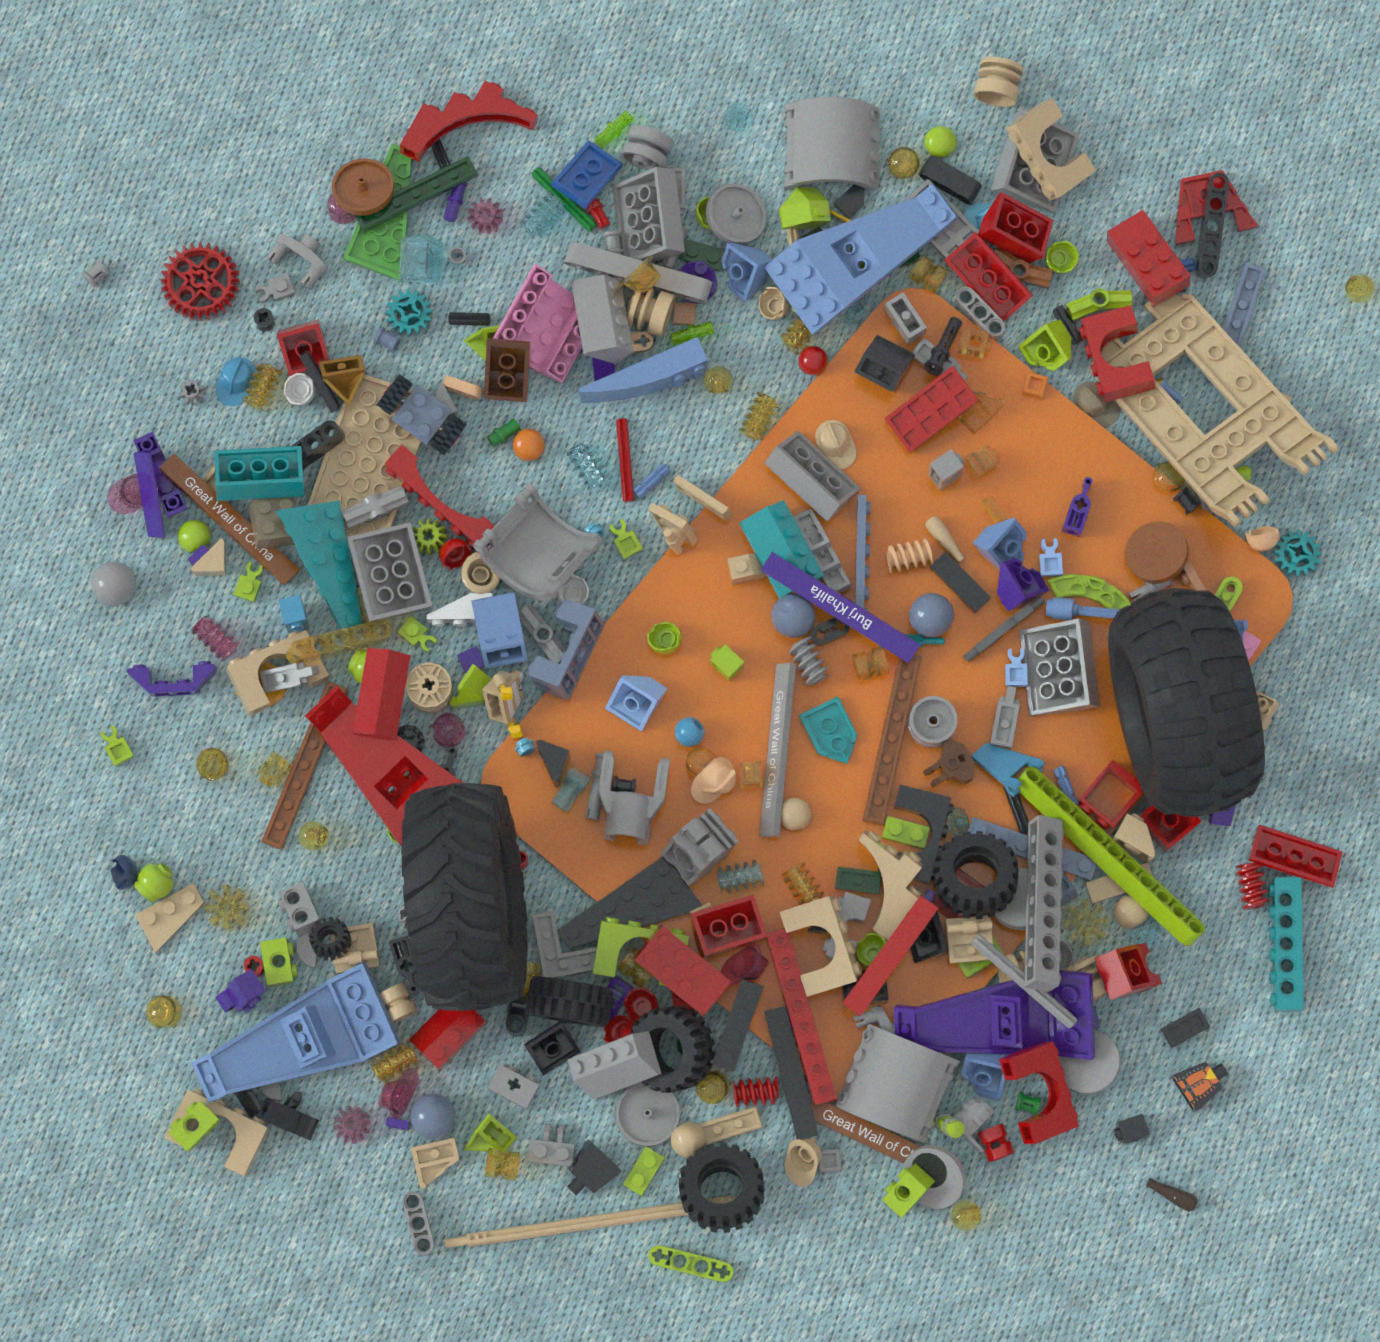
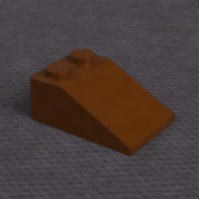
[484,338,530,402]

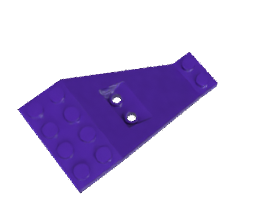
[894,970,1095,1060]

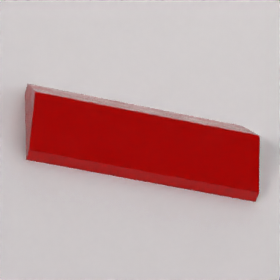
[944,232,1033,322]
[353,648,411,741]
[1249,825,1343,888]

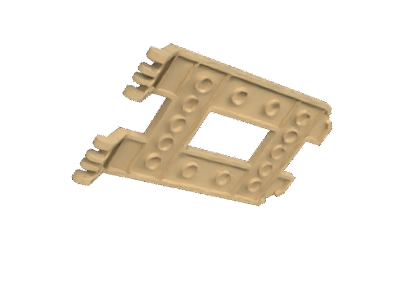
[1090,294,1339,527]

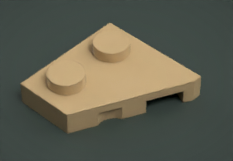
[411,1137,459,1190]

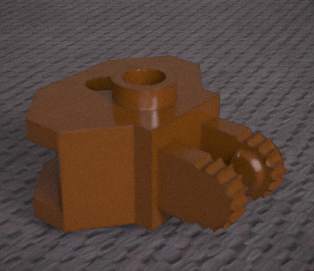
[923,739,975,788]

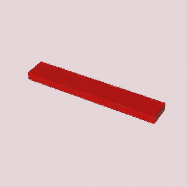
[842,895,938,1016]

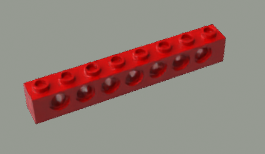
[766,928,837,1107]

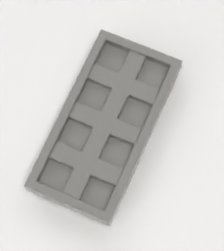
[903,179,986,259]

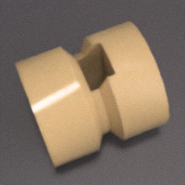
[380,983,418,1023]

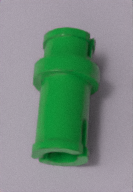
[487,418,521,447]

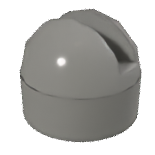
[449,247,466,264]

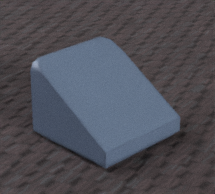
[1061,873,1078,907]

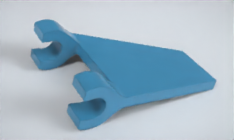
[971,743,1045,797]

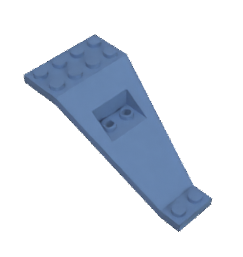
[764,184,959,335]
[191,962,401,1103]

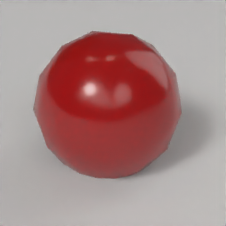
[798,346,828,375]

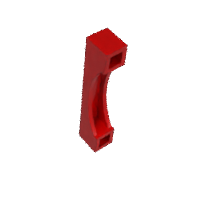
[384,444,495,551]

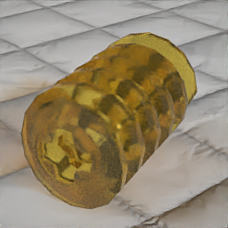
[780,315,816,355]
[243,363,283,412]
[738,392,780,440]
[781,862,825,905]
[368,1040,418,1084]

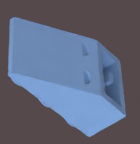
[471,592,528,669]

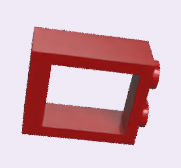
[1078,759,1143,830]

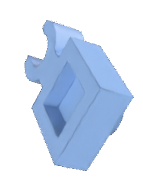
[1039,538,1063,577]
[1005,649,1028,687]

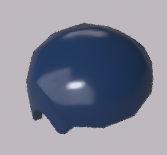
[111,855,138,891]

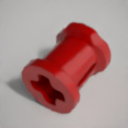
[244,956,265,977]

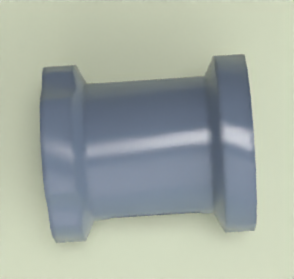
[373,327,401,353]

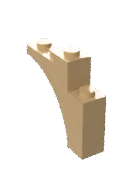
[859,830,922,941]

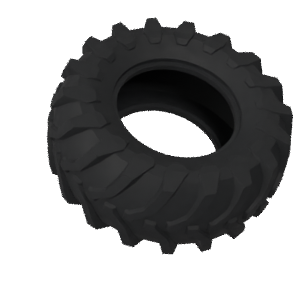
[401,783,528,1011]

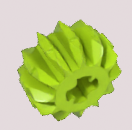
[412,518,447,556]

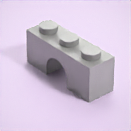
[823,892,871,960]

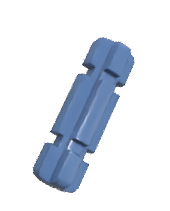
[634,463,670,499]
[1054,766,1079,806]

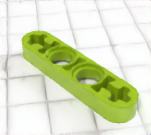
[648,1245,733,1282]

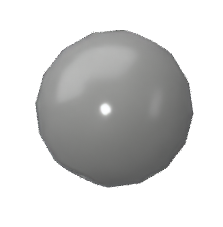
[91,562,136,606]

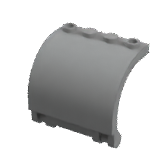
[784,97,880,191]
[473,483,603,601]
[835,1024,960,1144]

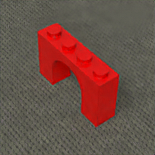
[1079,305,1155,403]
[999,1042,1079,1144]

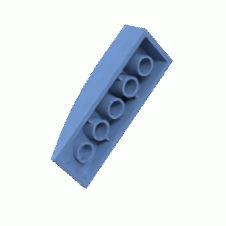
[579,337,708,403]

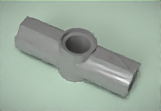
[342,485,409,529]
[519,604,567,664]

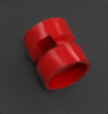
[977,1123,1015,1163]

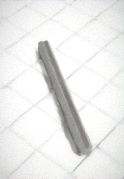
[971,934,1077,1028]

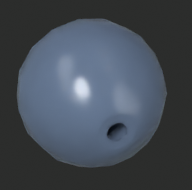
[771,593,816,638]
[909,593,954,638]
[410,1094,456,1139]

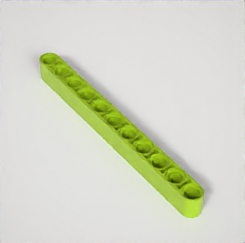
[1017,767,1205,946]

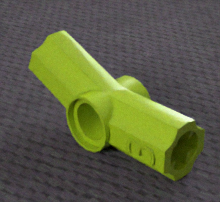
[1066,288,1132,322]

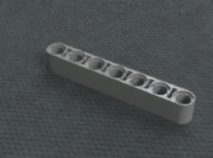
[564,242,712,304]

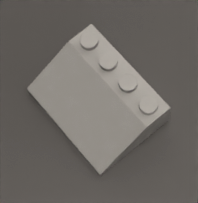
[990,109,1080,213]
[613,167,685,263]
[347,522,432,622]
[1019,619,1100,716]

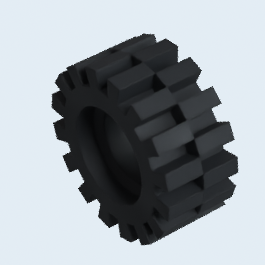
[309,917,352,961]

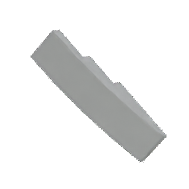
[793,509,852,593]

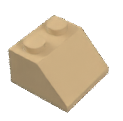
[1113,813,1155,864]

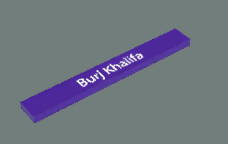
[760,551,920,663]

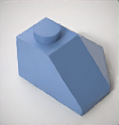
[721,242,773,301]
[973,518,1027,570]
[961,1053,1010,1101]

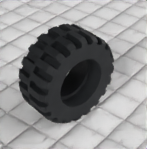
[934,831,1019,919]
[526,976,614,1027]
[629,1006,715,1093]
[679,1143,765,1233]

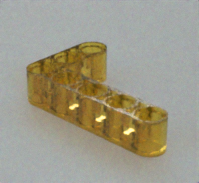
[286,585,392,664]

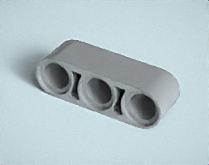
[955,287,1005,341]
[403,1191,435,1256]

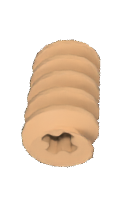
[886,538,933,573]

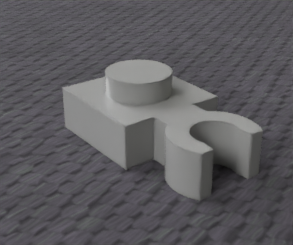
[255,273,295,303]

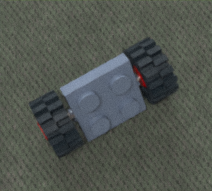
[376,374,467,455]

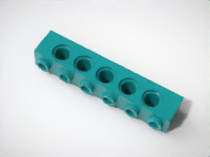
[1268,877,1304,1012]

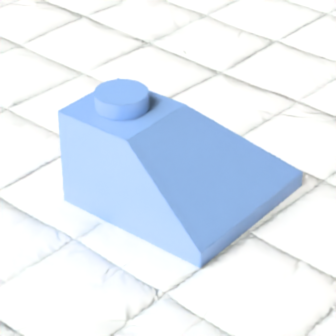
[605,675,668,731]

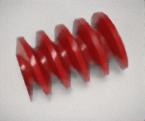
[1235,863,1269,910]
[733,1076,779,1107]

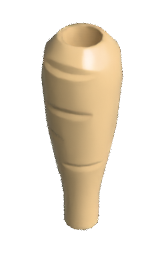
[926,516,965,563]

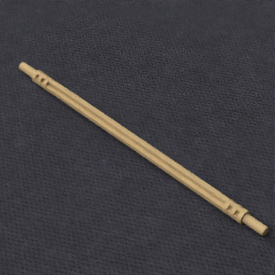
[445,1195,738,1248]

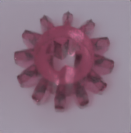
[467,198,503,234]
[333,1106,371,1144]

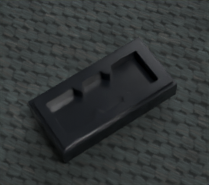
[1160,1008,1210,1049]

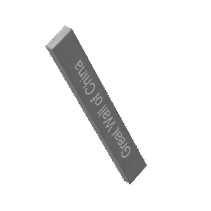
[759,663,796,838]

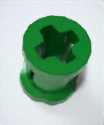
[1015,1091,1042,1116]

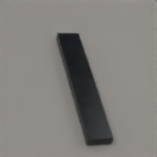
[764,1006,819,1140]

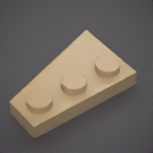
[135,883,205,953]

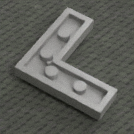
[532,911,597,978]

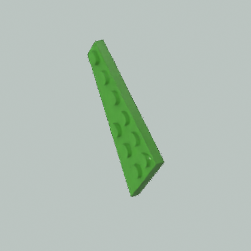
[343,143,412,283]

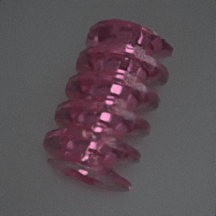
[191,616,240,662]

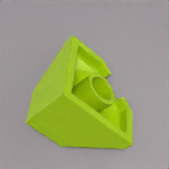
[779,187,831,229]
[1018,319,1072,371]
[449,664,491,710]

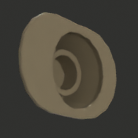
[1073,381,1120,427]

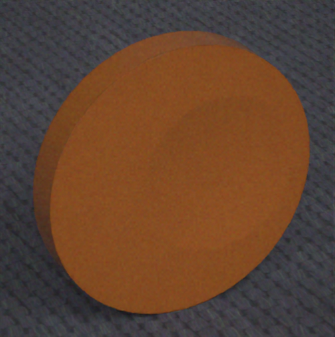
[332,158,394,215]
[1125,522,1189,583]

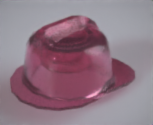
[107,473,158,514]
[720,943,769,985]
[378,1068,419,1119]

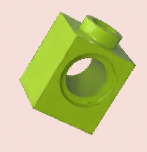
[710,644,744,681]

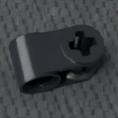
[506,997,528,1037]

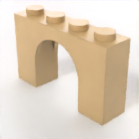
[1006,98,1096,201]
[226,630,329,717]
[780,895,862,997]
[164,1088,269,1177]

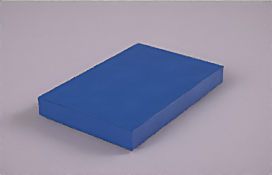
[551,140,623,209]

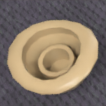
[461,552,500,594]

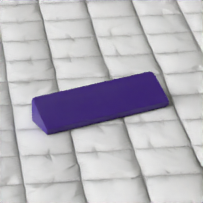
[133,450,166,538]

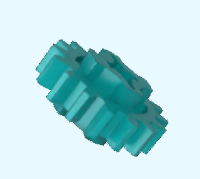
[385,289,433,336]
[1274,529,1322,578]

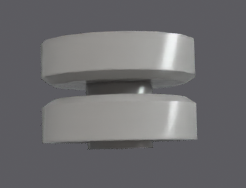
[620,125,674,170]
[908,696,957,748]

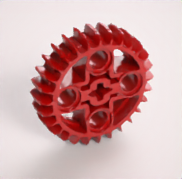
[160,242,240,321]

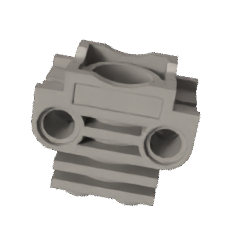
[661,808,739,886]

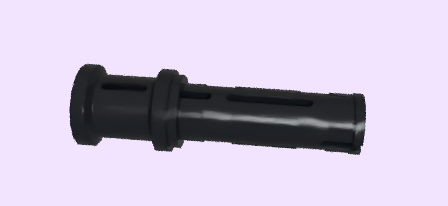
[924,317,962,375]

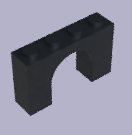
[878,785,954,885]
[712,979,765,1071]

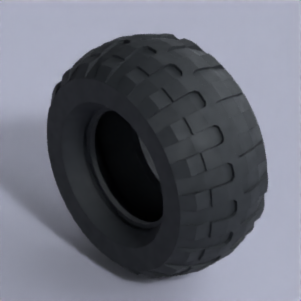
[1108,588,1265,817]

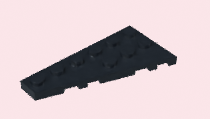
[557,857,702,949]

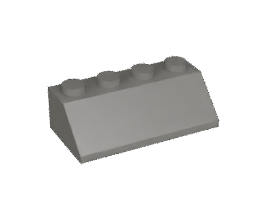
[571,274,633,365]
[765,431,861,521]
[567,1031,661,1099]

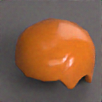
[512,428,545,462]

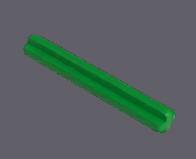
[532,167,597,232]

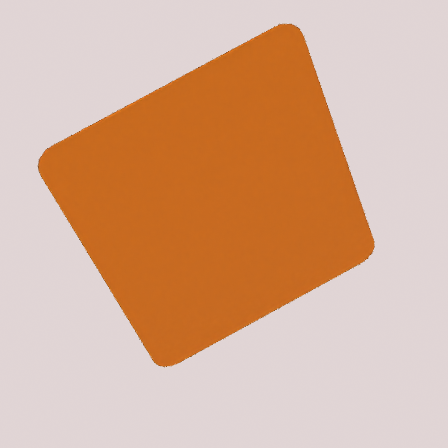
[481,288,1293,1101]

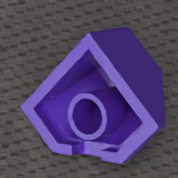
[997,558,1050,612]

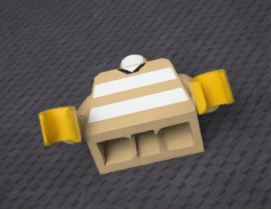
[482,670,524,738]

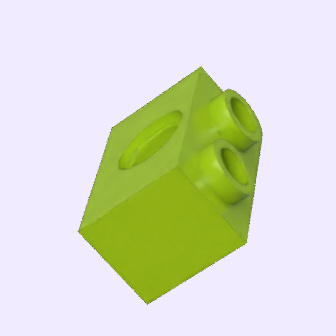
[260,937,298,988]
[168,1101,221,1153]
[882,1163,935,1218]

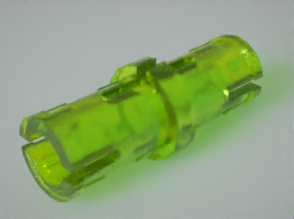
[594,110,634,149]
[670,320,715,346]

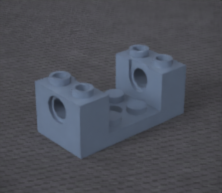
[528,598,605,701]

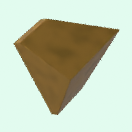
[318,355,365,406]

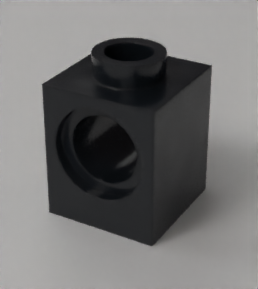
[1113,1114,1150,1145]

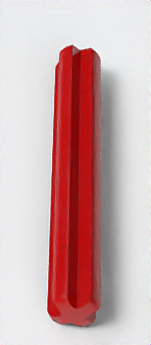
[616,418,634,503]

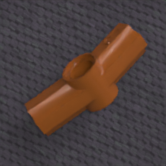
[994,247,1053,289]

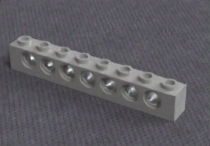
[1024,815,1064,992]

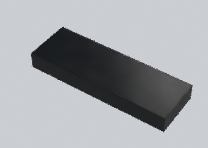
[299,350,340,413]
[929,552,991,613]

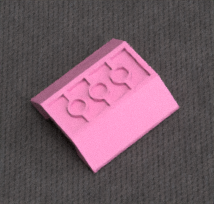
[493,264,582,383]

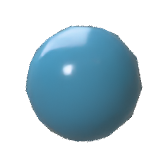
[674,717,705,747]

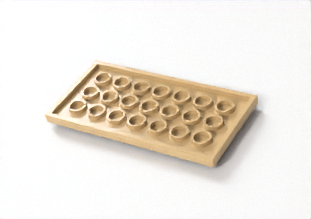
[308,374,421,549]

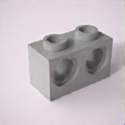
[278,882,321,937]

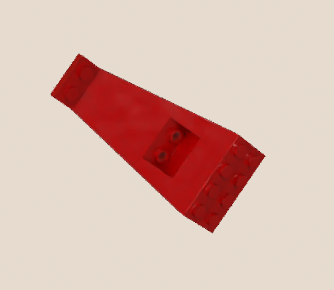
[305,686,463,847]

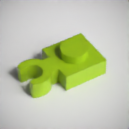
[610,519,643,560]
[233,562,263,603]
[397,616,437,653]
[100,725,134,767]

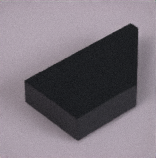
[834,184,864,219]

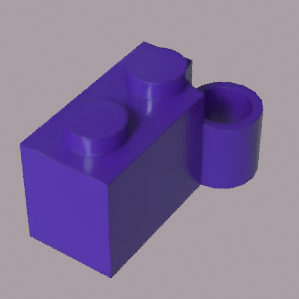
[215,969,266,1014]

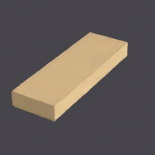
[673,475,732,521]
[1085,862,1152,904]
[698,1106,763,1147]

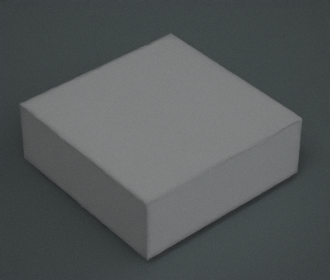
[819,1148,842,1173]

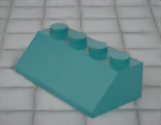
[214,446,304,501]
[739,500,824,598]

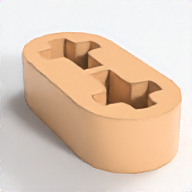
[630,332,653,355]
[443,376,483,401]

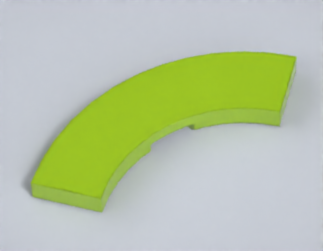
[1047,574,1131,609]

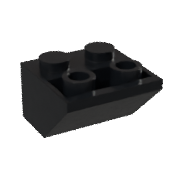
[854,335,915,393]

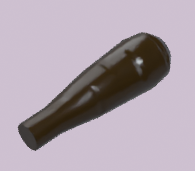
[1146,1178,1198,1212]

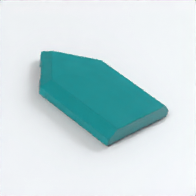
[799,696,857,764]

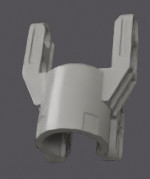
[599,750,670,845]

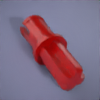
[588,197,610,229]

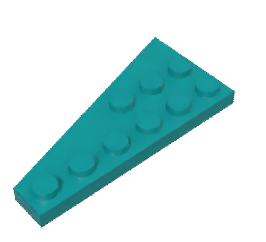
[276,500,364,632]

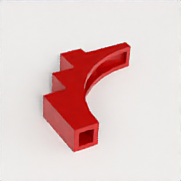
[400,80,538,162]

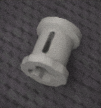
[81,260,110,288]

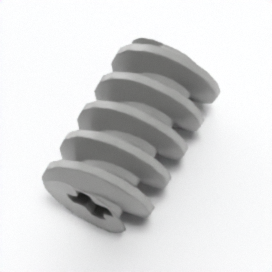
[789,636,831,686]

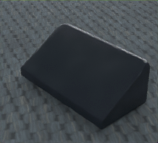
[234,1088,262,1118]

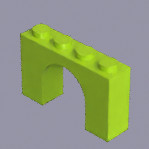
[592,917,689,986]

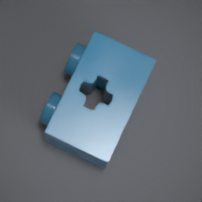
[279,594,310,633]

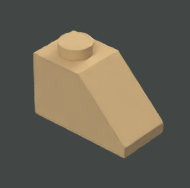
[727,554,767,585]

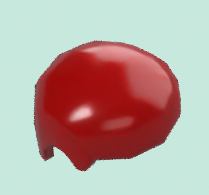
[439,538,471,571]
[624,988,658,1022]
[603,1015,635,1043]

